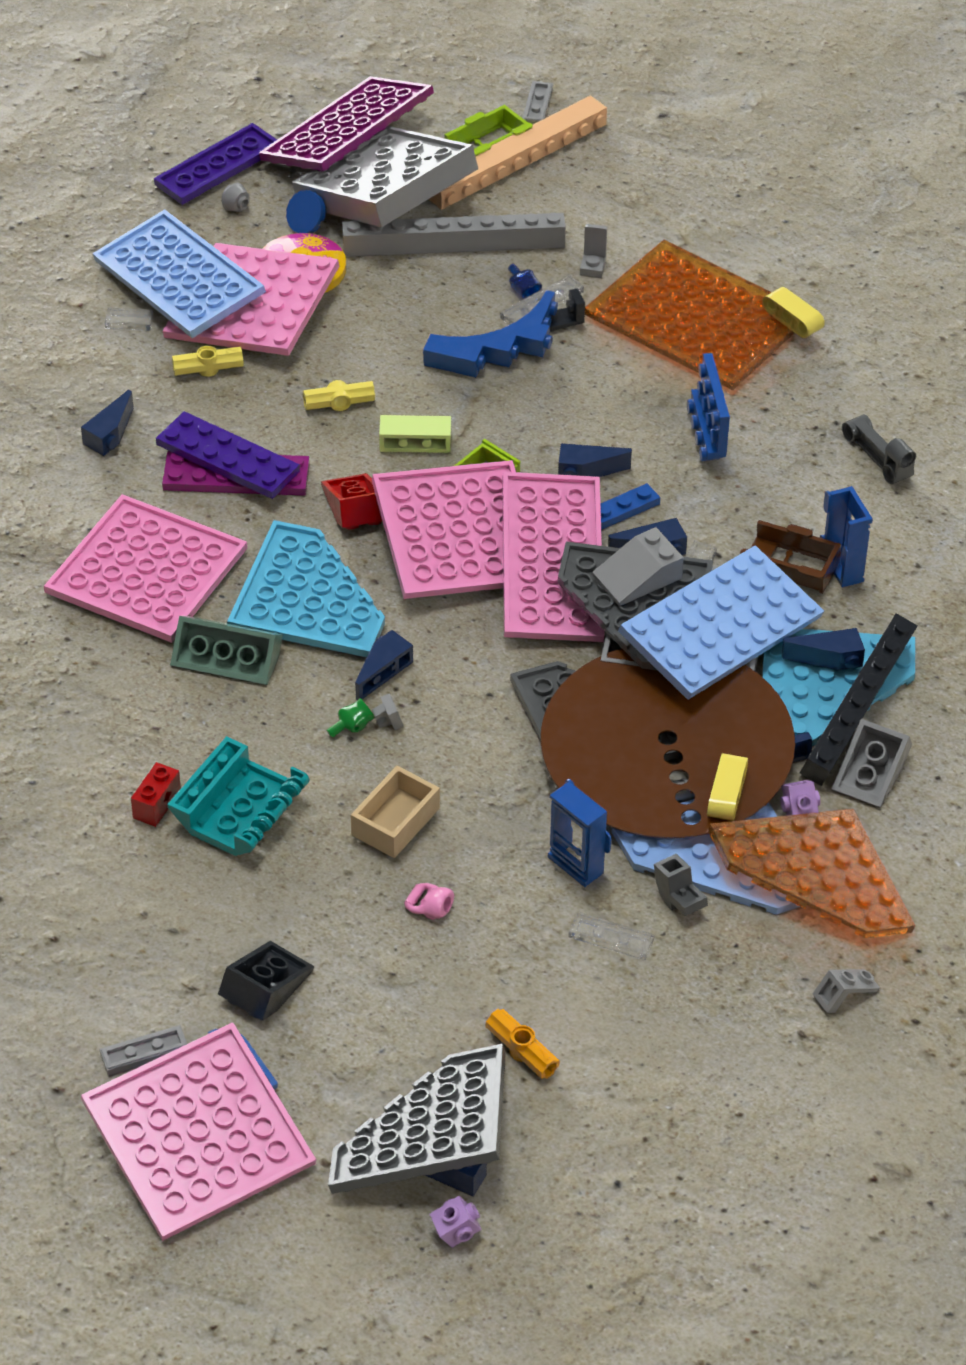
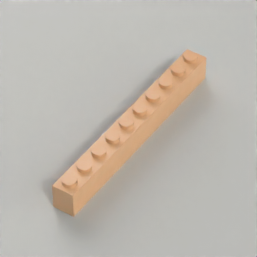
[428,95,607,210]

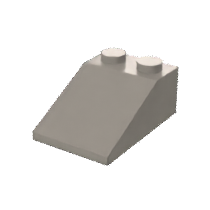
[592,527,684,606]
[832,719,912,808]

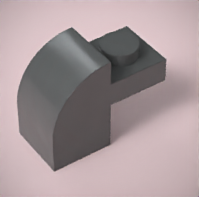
[654,854,708,916]

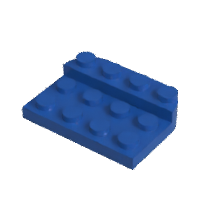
[687,353,730,461]

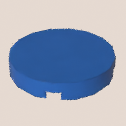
[286,190,326,234]

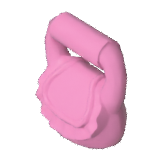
[404,883,454,920]

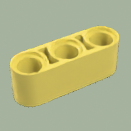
[762,287,825,338]
[707,753,748,821]

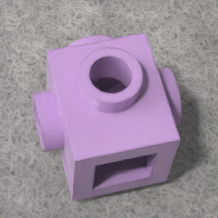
[780,780,820,821]
[430,1196,482,1248]

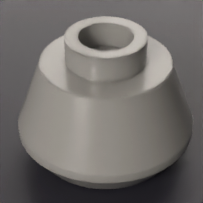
[221,183,250,212]

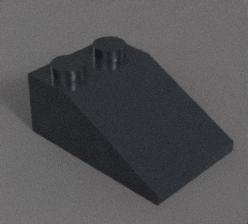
[218,940,315,1021]

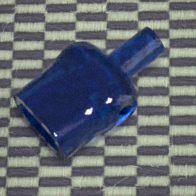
[508,264,542,299]

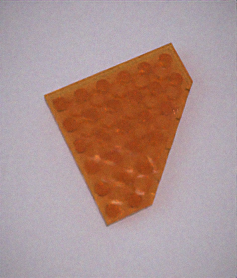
[708,809,915,938]

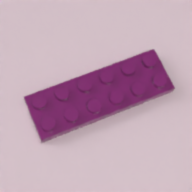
[162,451,310,496]

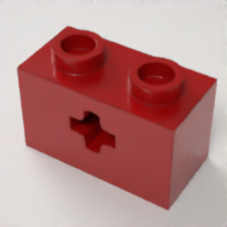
[131,762,181,827]

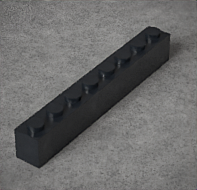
[800,613,918,786]

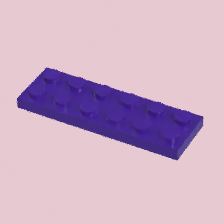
[154,123,277,205]
[156,411,300,499]

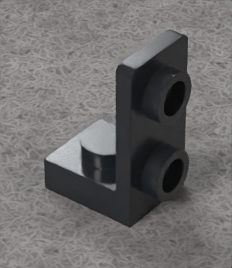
[550,288,585,331]

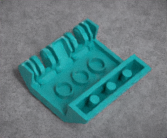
[167,736,310,856]

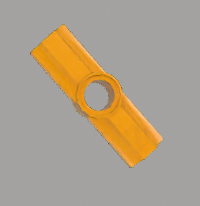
[485,1009,560,1079]

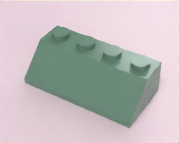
[170,616,283,685]

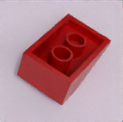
[321,473,382,530]

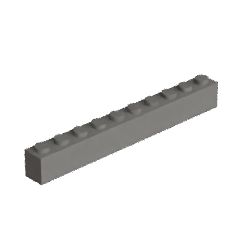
[342,213,566,257]

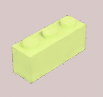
[379,415,451,453]

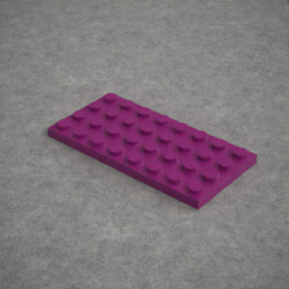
[259,77,434,171]

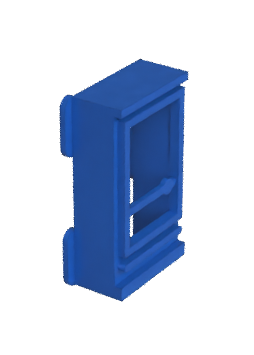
[820,486,873,587]
[548,779,611,887]

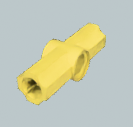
[172,346,244,377]
[303,380,375,411]

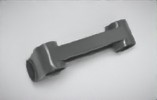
[842,414,917,485]

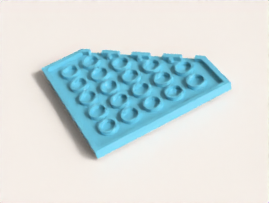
[227,520,385,657]
[762,629,915,747]

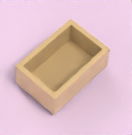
[351,765,440,858]

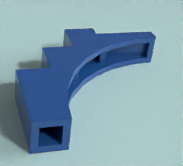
[423,290,558,378]

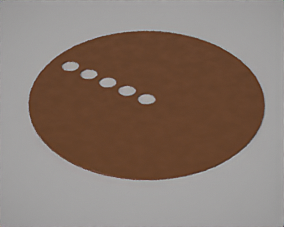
[541,649,795,838]

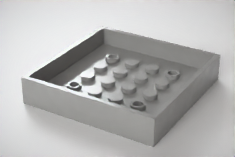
[292,126,479,227]

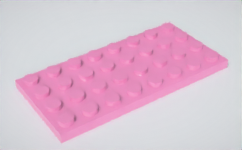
[502,472,605,642]

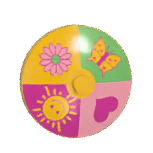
[263,233,346,293]

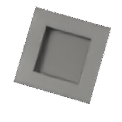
[372,693,404,730]

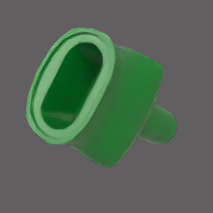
[326,698,375,738]

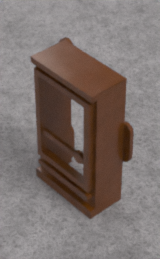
[740,520,841,594]

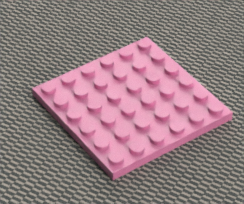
[163,243,339,356]
[372,460,516,599]
[44,494,247,643]
[81,1022,316,1241]

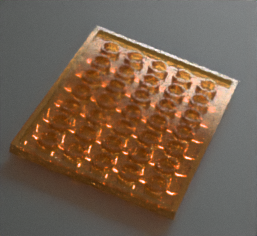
[585,239,795,390]

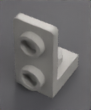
[580,224,608,278]
[812,969,880,1013]

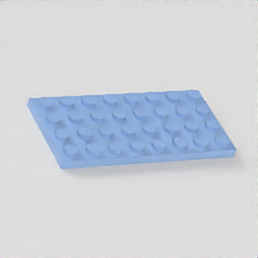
[92,210,266,338]
[618,545,824,700]

